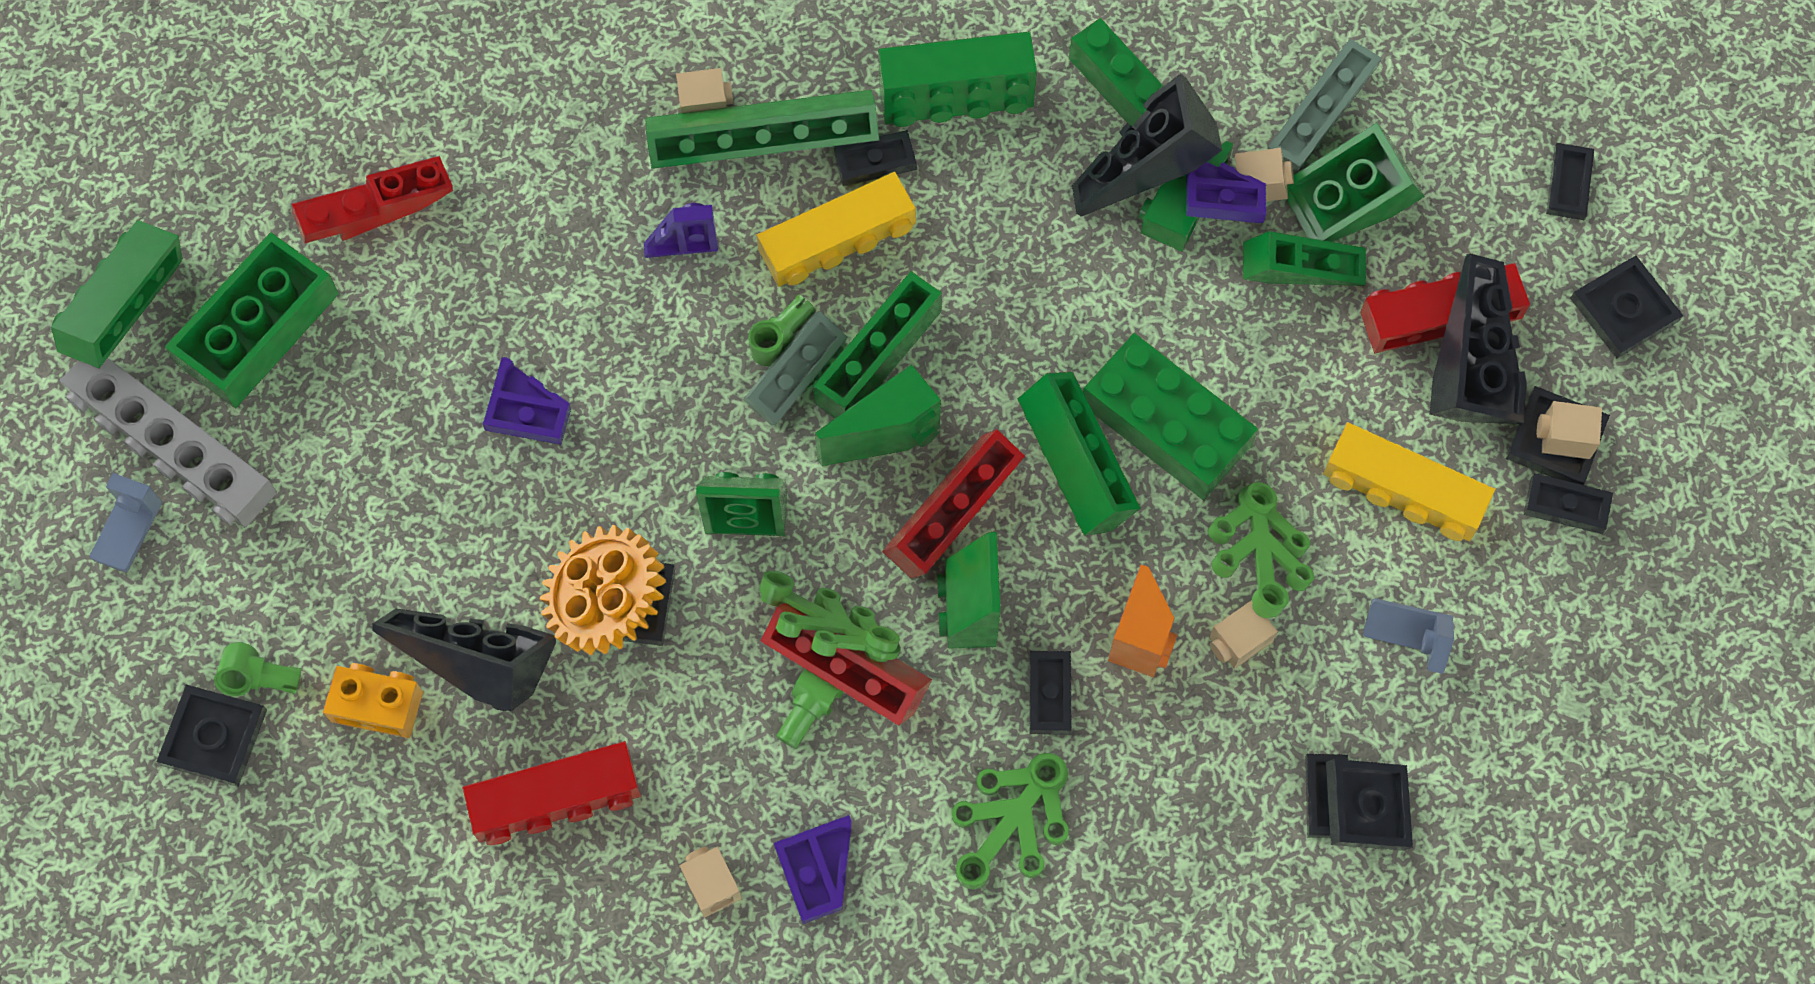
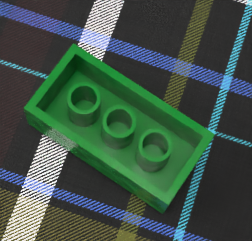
[878,31,1037,127]
[165,232,339,409]
[1083,333,1258,501]

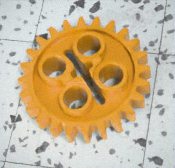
[540,525,666,655]

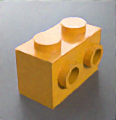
[323,663,423,738]

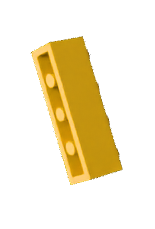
[756,172,916,287]
[1323,422,1496,542]

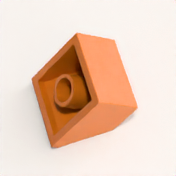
[1108,564,1178,678]

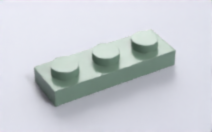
[743,311,848,426]

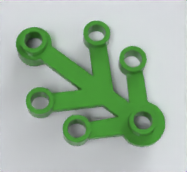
[1208,482,1314,618]
[759,571,901,662]
[952,753,1069,889]

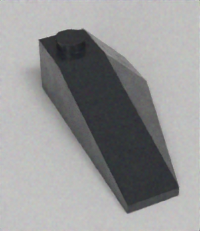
[1072,73,1223,217]
[1429,253,1527,424]
[372,608,556,712]

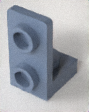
[90,473,163,572]
[1363,598,1454,674]

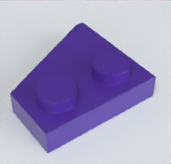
[1186,162,1266,224]
[644,203,718,258]
[483,357,571,445]
[773,815,852,924]

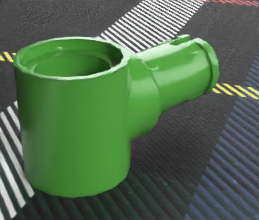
[748,295,816,367]
[214,642,302,697]
[776,669,844,749]

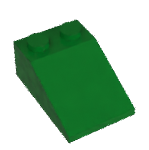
[1286,122,1425,242]
[815,364,941,466]
[696,472,787,536]
[937,532,1000,649]

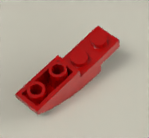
[291,156,453,244]

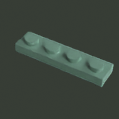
[1267,39,1382,173]

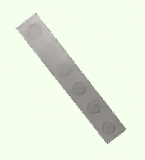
[59,358,277,528]

